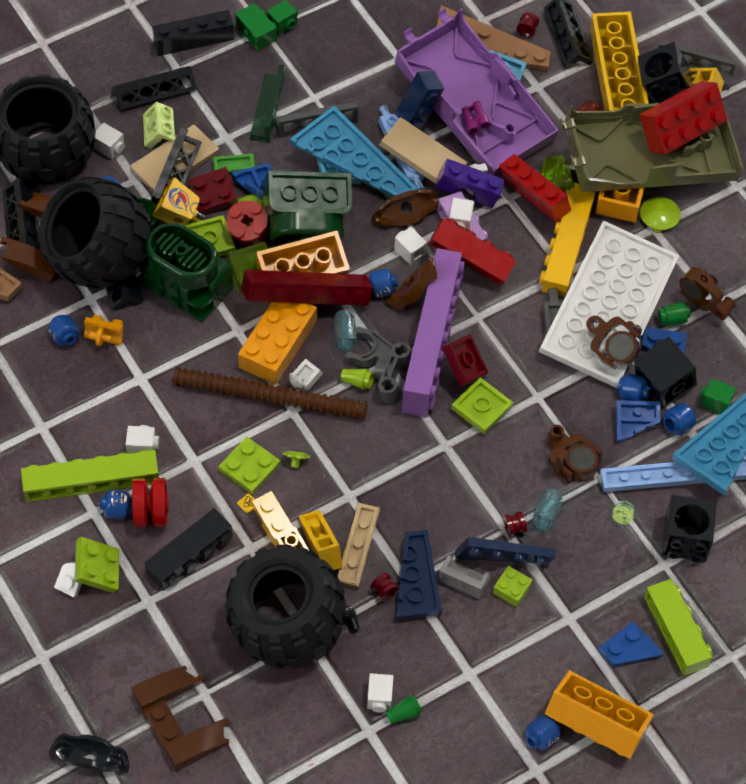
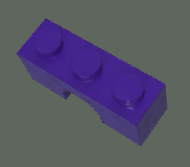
[435,158,504,208]

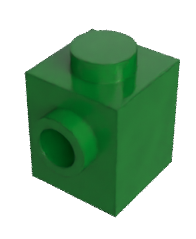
[267,0,298,35]
[700,379,736,414]

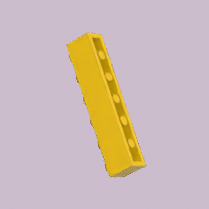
[539,182,596,298]

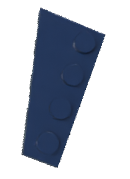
[396,530,442,621]
[455,537,556,566]

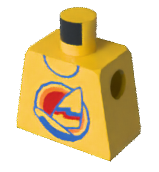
[152,178,205,225]

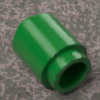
[658,302,691,327]

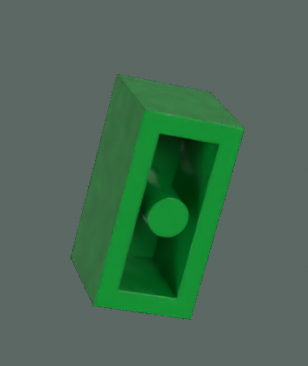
[235,3,278,51]

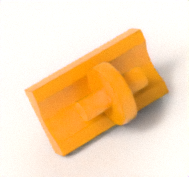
[84,315,123,346]

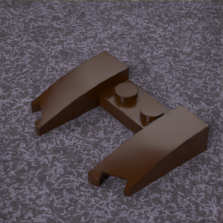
[0,192,55,283]
[131,666,229,772]

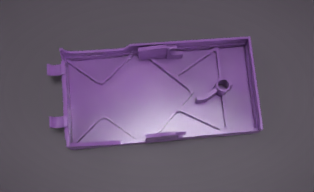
[394,8,559,177]

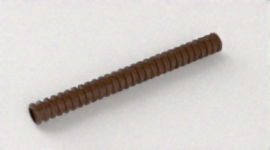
[173,367,368,421]

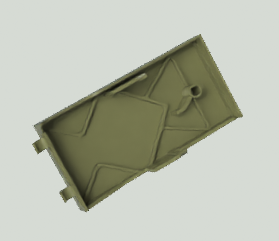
[560,103,744,192]

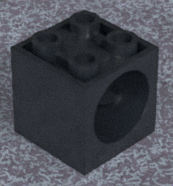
[637,41,693,103]
[634,336,697,410]
[661,494,717,562]

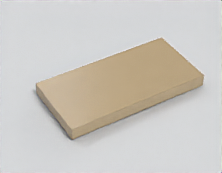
[379,117,468,184]
[130,124,220,192]

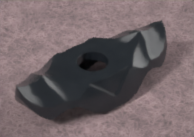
[49,733,129,773]

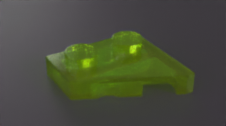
[541,155,575,190]
[225,242,267,293]

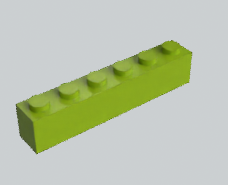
[21,450,159,502]

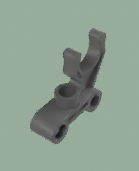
[346,327,412,405]

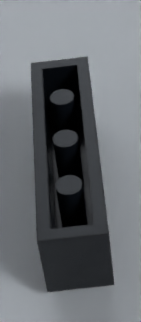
[152,10,234,56]
[144,508,233,591]

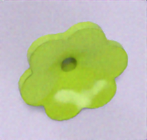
[283,451,311,468]

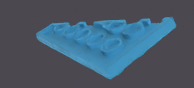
[289,106,418,204]
[672,393,746,496]

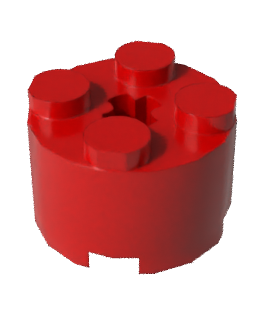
[226,201,269,247]

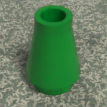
[386,695,423,724]

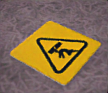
[237,493,255,514]

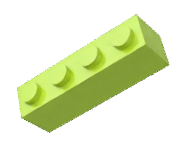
[644,578,713,676]

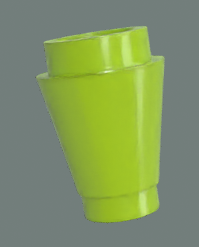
[340,369,374,390]

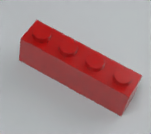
[499,154,571,222]
[428,218,517,286]

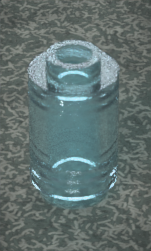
[333,310,357,351]
[532,488,563,531]

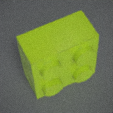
[493,566,533,607]

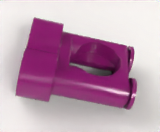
[462,101,491,135]

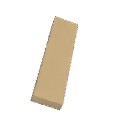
[338,503,380,589]

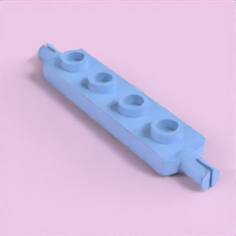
[378,105,425,190]

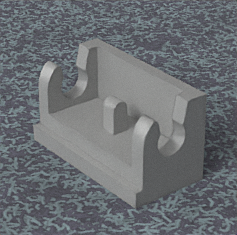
[438,555,491,599]

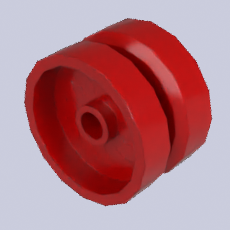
[132,478,169,528]

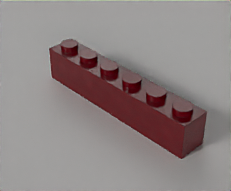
[241,270,373,306]

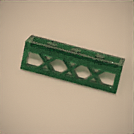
[250,65,285,143]

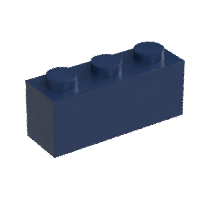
[395,70,445,130]

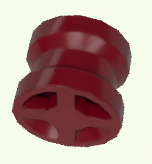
[516,12,539,37]
[503,511,527,537]
[370,573,399,602]

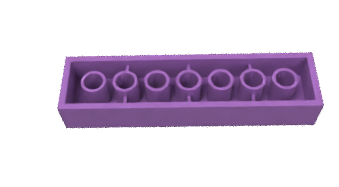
[402,248,465,417]

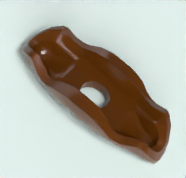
[372,190,438,226]
[385,258,437,311]

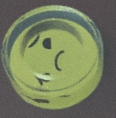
[612,501,635,524]

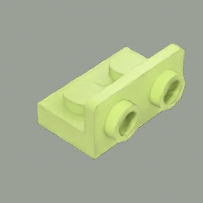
[143,102,175,149]

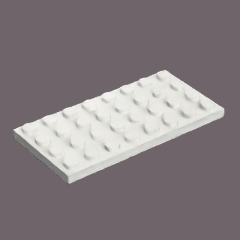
[539,221,679,388]

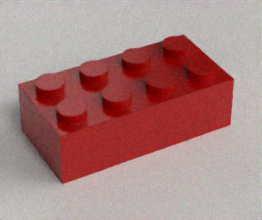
[639,81,728,155]

